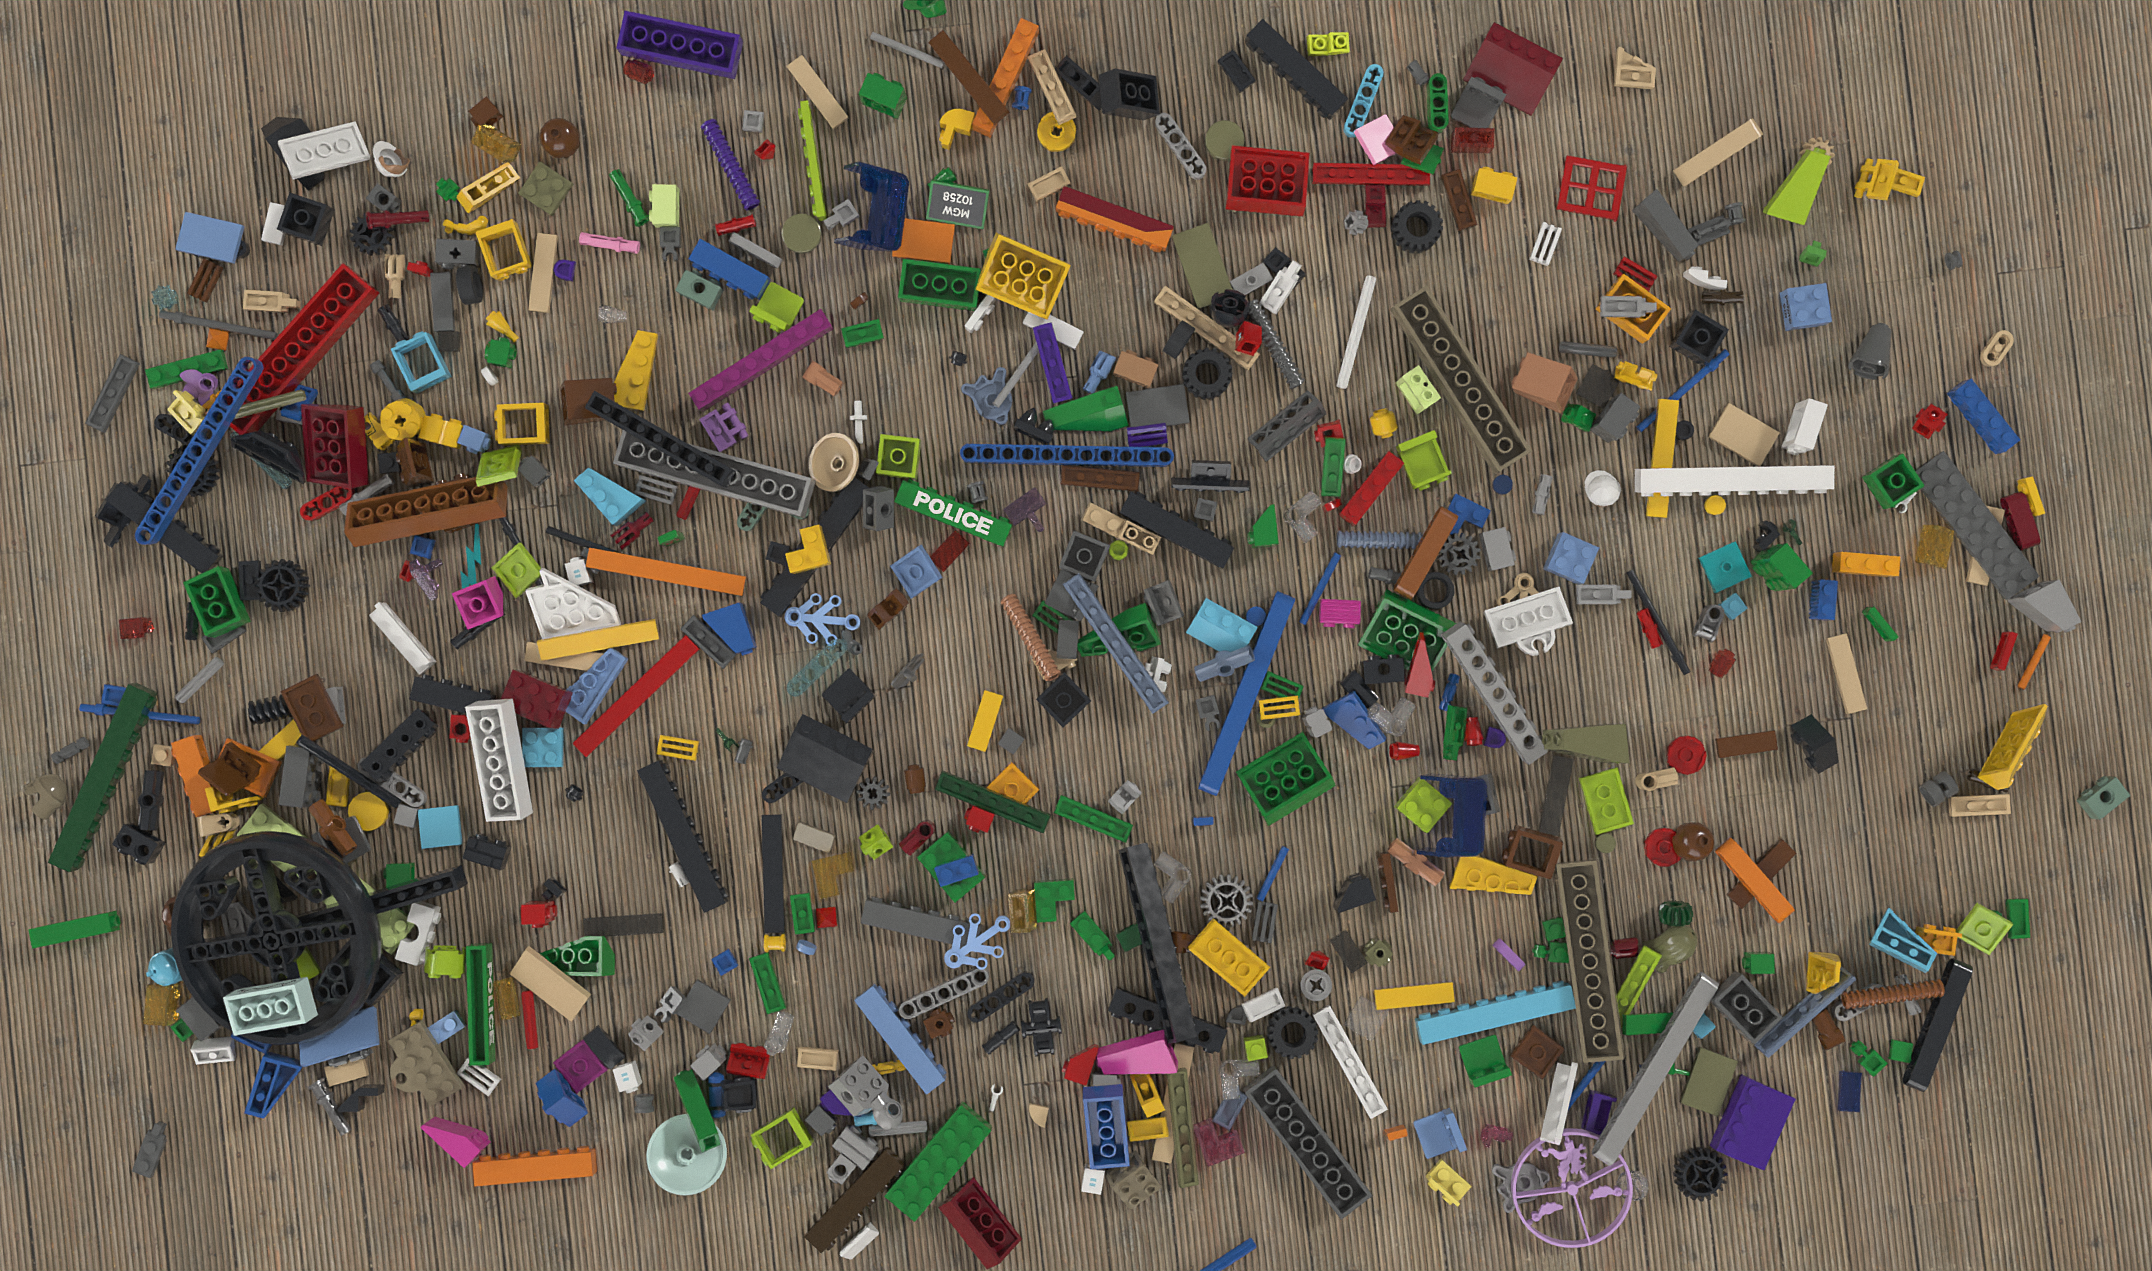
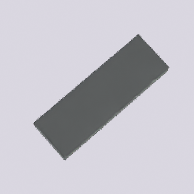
[430,272,455,332]
[680,615,737,669]

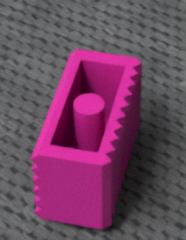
[1319,599,1361,628]

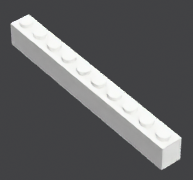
[1635,465,1834,496]

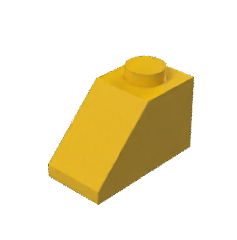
[1130,1074,1165,1118]

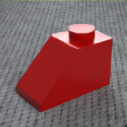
[1061,1044,1099,1086]

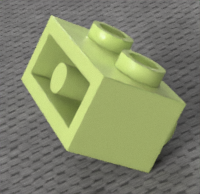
[649,184,680,228]

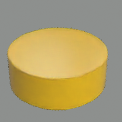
[1704,495,1726,515]

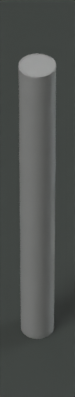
[870,32,945,68]
[993,342,1039,408]

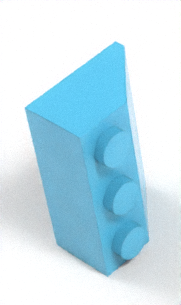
[1186,598,1258,652]

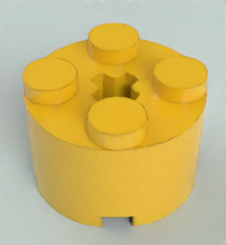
[380,398,426,441]

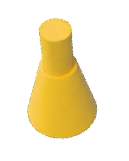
[486,311,519,343]

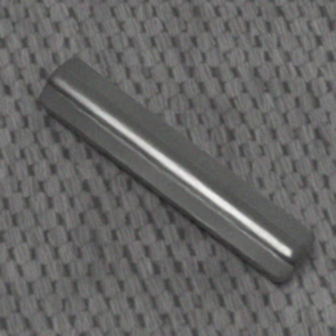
[1559,341,1617,358]

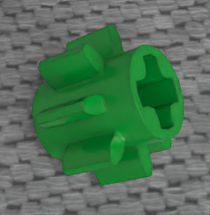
[436,177,460,202]

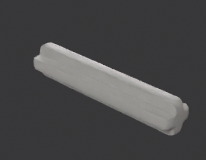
[175,657,224,703]
[869,1121,927,1137]

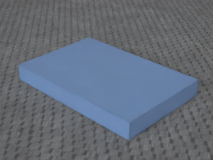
[175,212,245,264]

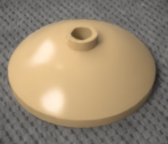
[809,433,859,492]

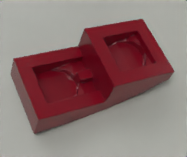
[1365,185,1386,228]

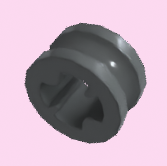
[1945,250,1963,270]

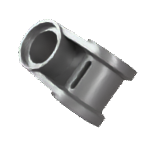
[1692,604,1725,643]

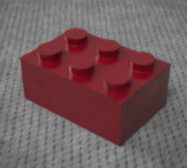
[501,669,573,729]

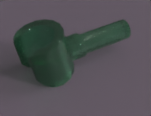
[1782,519,1802,546]
[715,728,739,753]

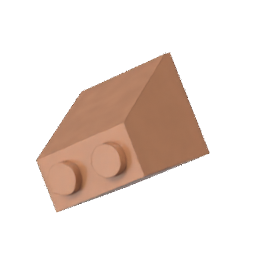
[1512,352,1578,414]

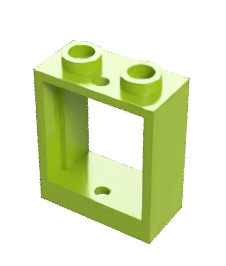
[751,1107,814,1169]

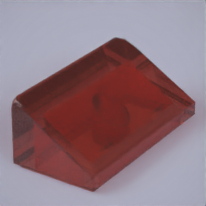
[930,530,970,572]

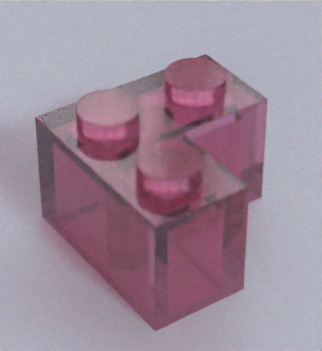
[1193,1118,1245,1167]

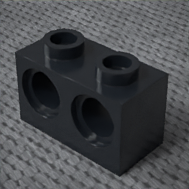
[112,823,166,865]

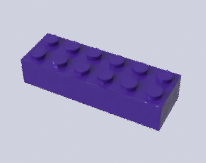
[616,11,743,79]

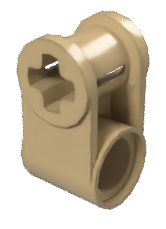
[197,813,240,837]

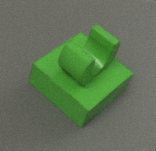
[1799,240,1827,267]

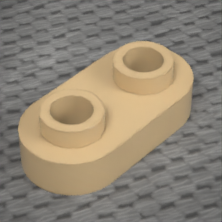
[1980,330,2014,367]

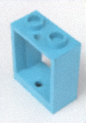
[391,331,452,394]

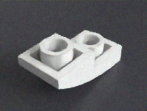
[1683,267,1727,291]

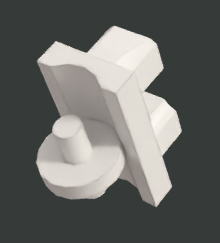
[1145,656,1172,692]

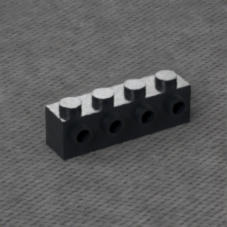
[360,708,438,782]

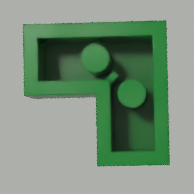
[1034,878,1075,923]

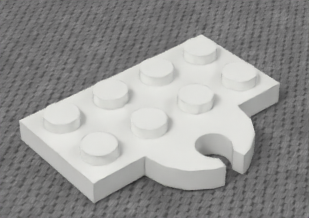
[1484,587,1573,656]

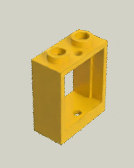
[475,219,532,281]
[494,403,550,446]

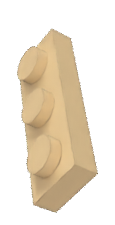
[1948,794,2011,817]

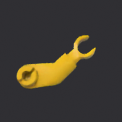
[443,216,488,235]

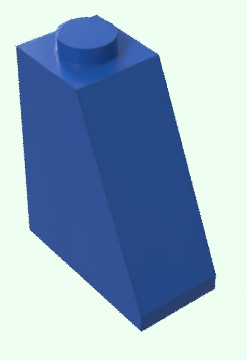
[702,602,757,656]

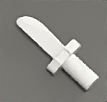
[850,401,867,444]

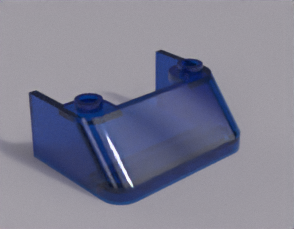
[834,162,909,252]
[1417,773,1487,857]

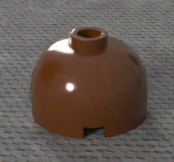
[539,118,580,158]
[1672,822,1714,862]

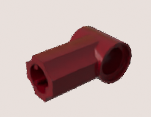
[899,820,935,856]

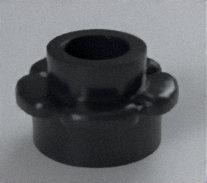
[949,351,967,366]
[565,784,584,802]

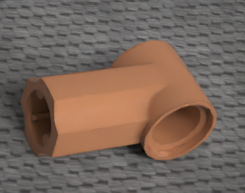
[802,361,844,397]

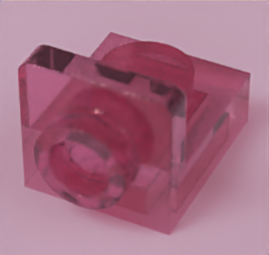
[1481,1124,1513,1148]

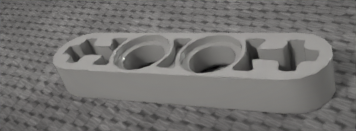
[1155,113,1206,180]
[358,757,427,807]

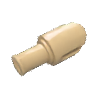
[385,254,405,298]

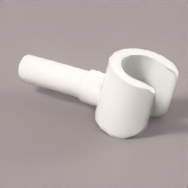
[1893,492,1917,513]
[989,1084,1003,1111]

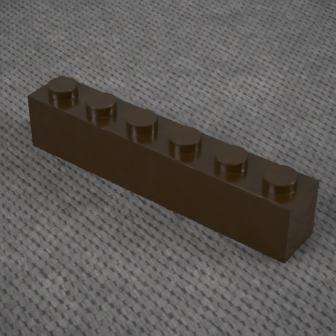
[804,1146,904,1253]

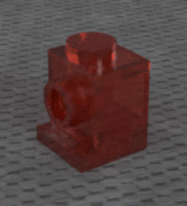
[119,617,154,640]

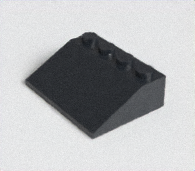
[777,714,874,803]

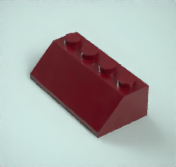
[938,1177,1022,1270]

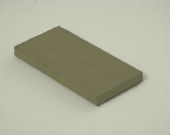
[1171,223,1233,310]

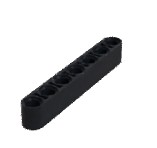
[1902,958,1973,1092]

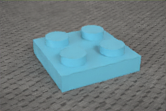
[522,728,563,767]

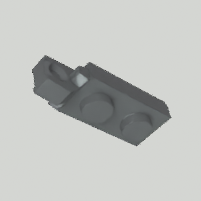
[132,1121,167,1178]

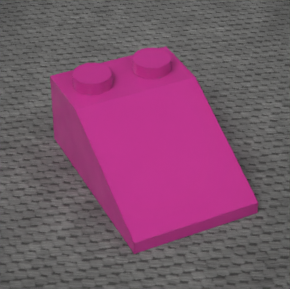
[420,1117,491,1168]

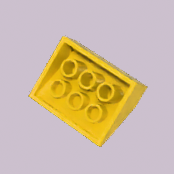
[976,232,1071,320]
[1977,704,2048,790]

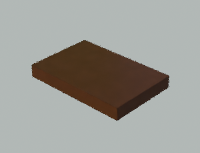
[280,674,344,742]

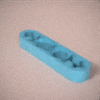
[1343,64,1384,138]

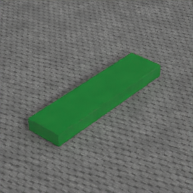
[1054,795,1133,843]

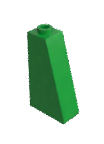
[28,911,121,949]
[674,1069,720,1153]

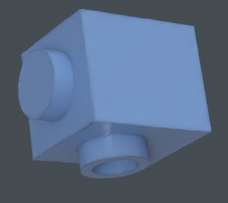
[457,425,492,455]

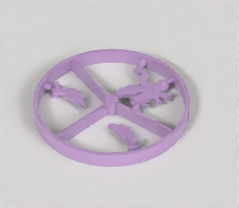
[1511,1128,1633,1248]

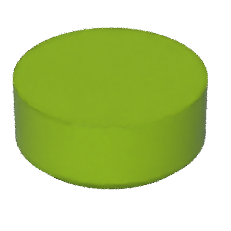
[1109,540,1128,560]

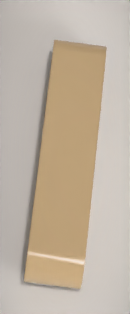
[1673,118,1763,187]

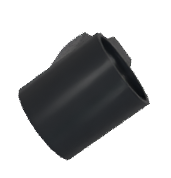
[1339,669,1379,709]

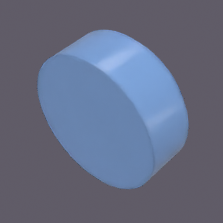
[796,940,817,955]

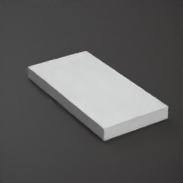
[278,121,370,179]

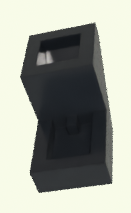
[338,1084,384,1112]

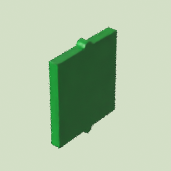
[1401,145,1444,175]

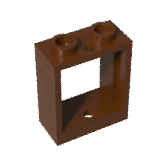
[1501,825,1563,879]

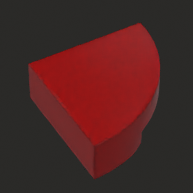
[1322,498,1343,513]

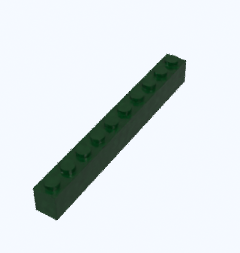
[48,683,158,872]

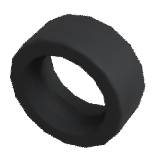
[456,266,483,305]
[1163,320,1195,359]
[1416,572,1455,609]

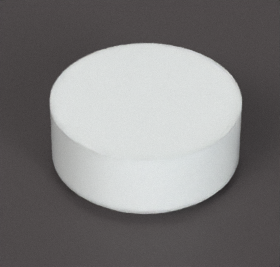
[481,366,499,386]

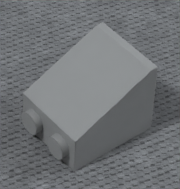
[2008,580,2082,633]

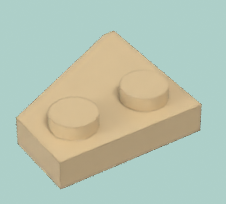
[1614,47,1656,89]

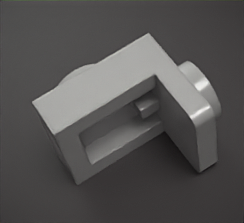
[1108,780,1142,814]

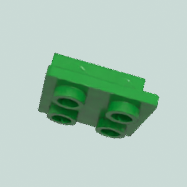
[1458,1034,1512,1088]

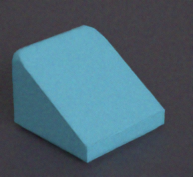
[1693,1013,1716,1039]

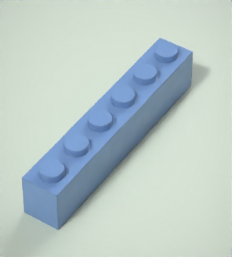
[854,984,947,1095]

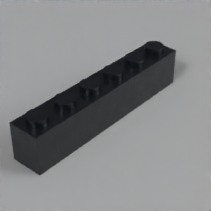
[1245,18,1348,120]
[105,481,223,573]
[1119,491,1234,569]

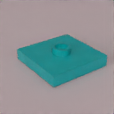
[1699,541,1752,593]

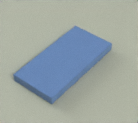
[299,1006,380,1067]

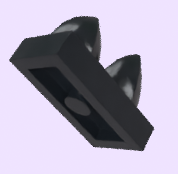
[1014,408,1054,445]

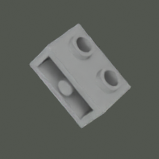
[690,1043,728,1081]

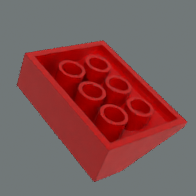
[1225,145,1310,217]

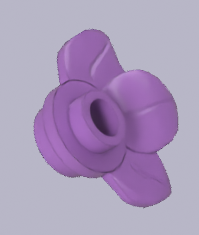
[179,369,218,406]

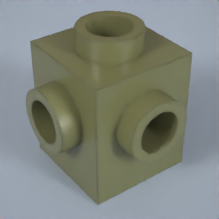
[1362,937,1393,967]

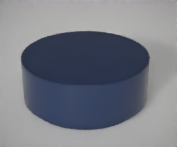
[1492,475,1513,495]

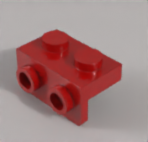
[726,1043,770,1079]

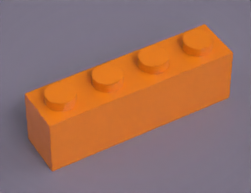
[171,735,218,818]

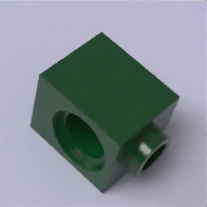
[1116,922,1142,952]

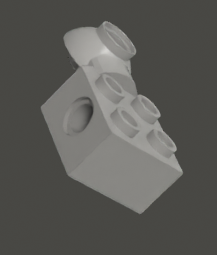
[828,1055,903,1130]

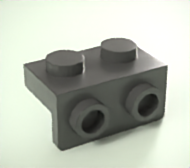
[1144,580,1184,626]

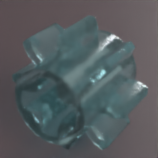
[151,285,178,310]

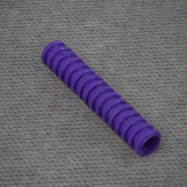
[700,119,760,210]

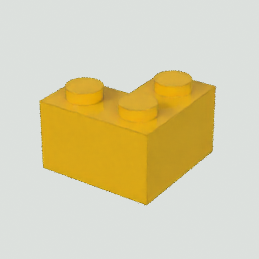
[785,525,831,574]

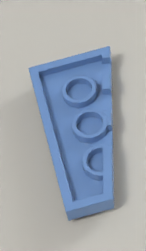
[566,648,628,724]

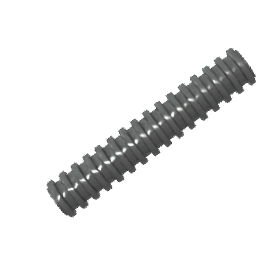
[1248,299,1305,389]

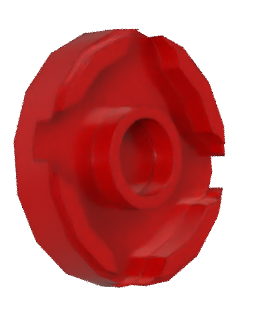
[1666,735,1707,775]
[1644,827,1682,867]

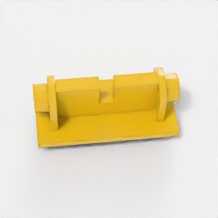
[1614,361,1658,391]

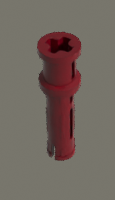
[366,210,429,229]

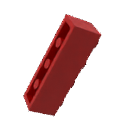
[1338,451,1404,526]

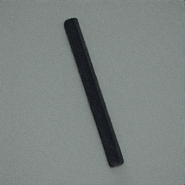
[296,735,401,808]

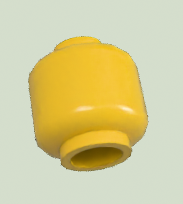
[1370,408,1398,439]

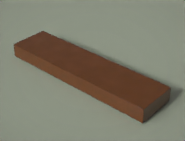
[1060,465,1140,492]
[1726,839,1797,909]

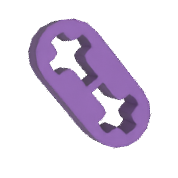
[1492,938,1526,971]

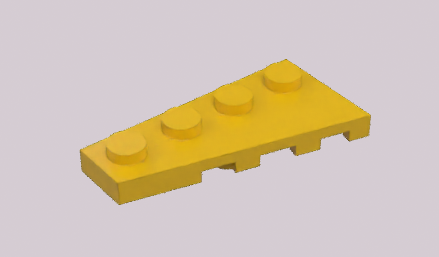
[614,330,658,411]
[1449,851,1538,895]

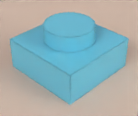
[1719,593,1748,620]

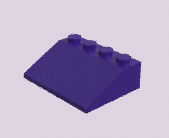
[1709,1074,1796,1170]

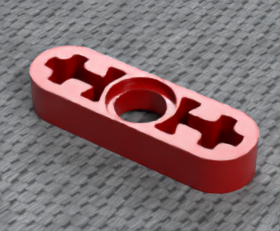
[300,486,355,521]

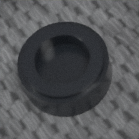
[1675,420,1694,441]

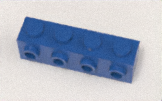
[688,239,771,300]
[1946,378,2020,454]

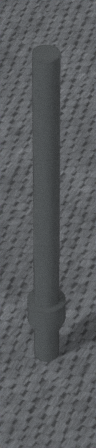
[159,310,278,340]

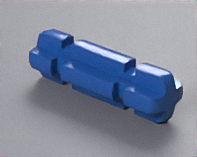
[1439,673,1460,711]

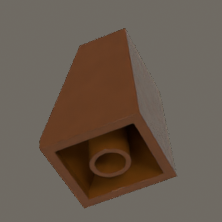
[560,378,618,426]

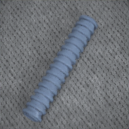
[1337,530,1423,549]

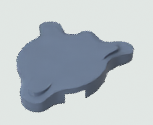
[961,367,1012,425]

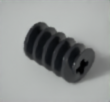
[248,694,293,725]

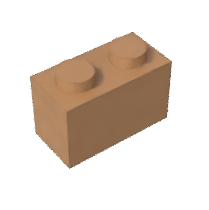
[1113,350,1158,389]

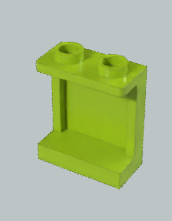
[1396,430,1452,491]

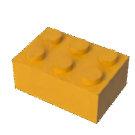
[1595,274,1671,344]

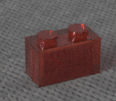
[1451,127,1495,154]

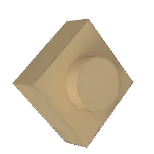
[151,744,175,767]

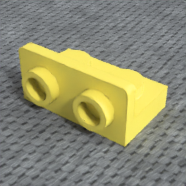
[1426,1159,1472,1207]

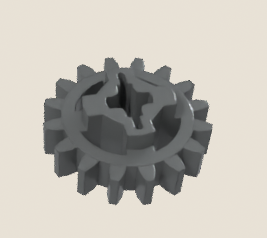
[1437,532,1481,575]

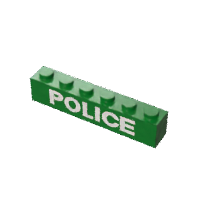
[894,479,1013,548]
[466,943,496,1066]

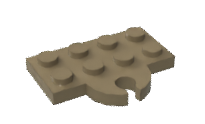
[388,1020,465,1107]

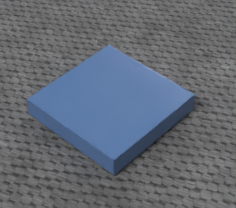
[890,545,943,598]

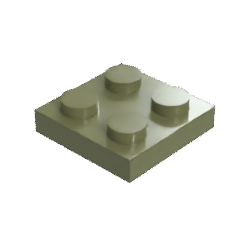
[518,161,574,216]

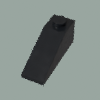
[1055,55,1102,111]

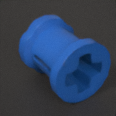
[1012,86,1032,110]

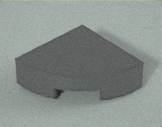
[1225,1005,1247,1025]

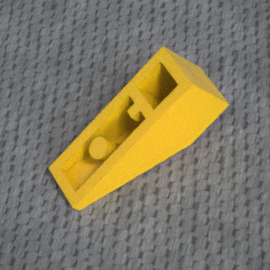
[456,162,520,214]

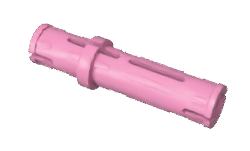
[579,232,640,254]

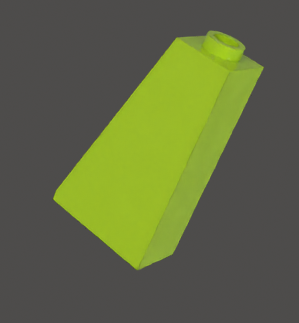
[1763,147,1831,225]

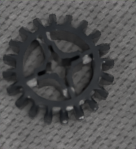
[165,444,221,497]
[254,559,310,612]
[1673,1147,1728,1202]

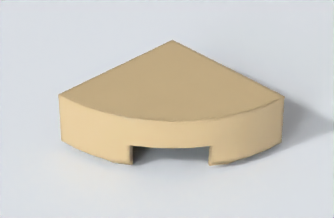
[1029,1103,1049,1128]

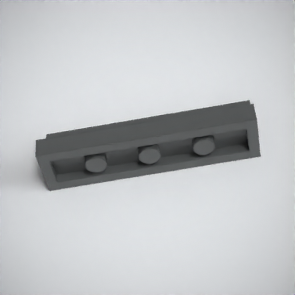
[1247,390,1327,462]

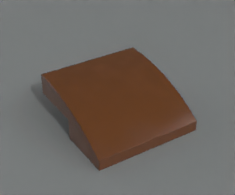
[1385,115,1438,165]

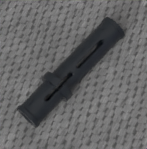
[450,611,506,650]

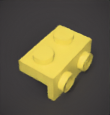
[167,390,207,435]

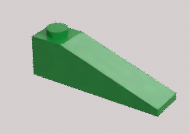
[1042,386,1128,432]
[539,936,615,976]

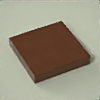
[1509,1024,1565,1080]

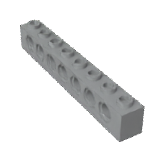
[1441,622,1548,765]

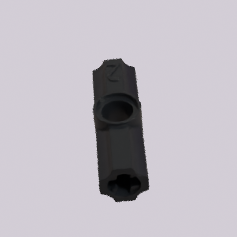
[138,770,164,831]

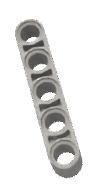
[899,966,989,1019]

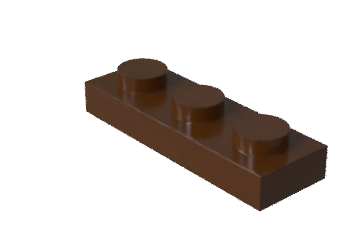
[1377,852,1398,913]

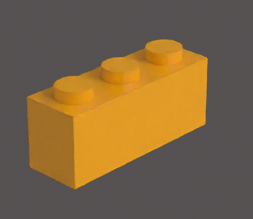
[1832,552,1901,577]

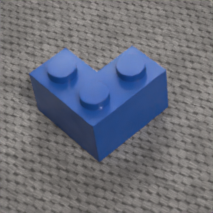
[536,1069,588,1127]

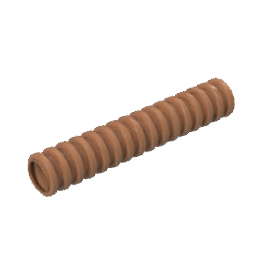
[1001,594,1061,681]

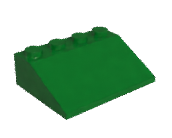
[1358,589,1457,672]
[1236,732,1336,826]

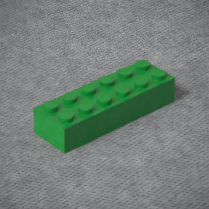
[884,1101,992,1222]

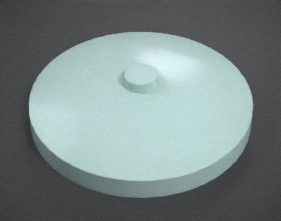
[646,1114,727,1196]

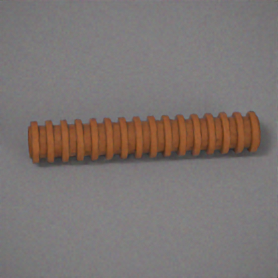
[1841,979,1945,1009]

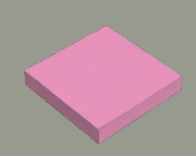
[1354,114,1397,166]

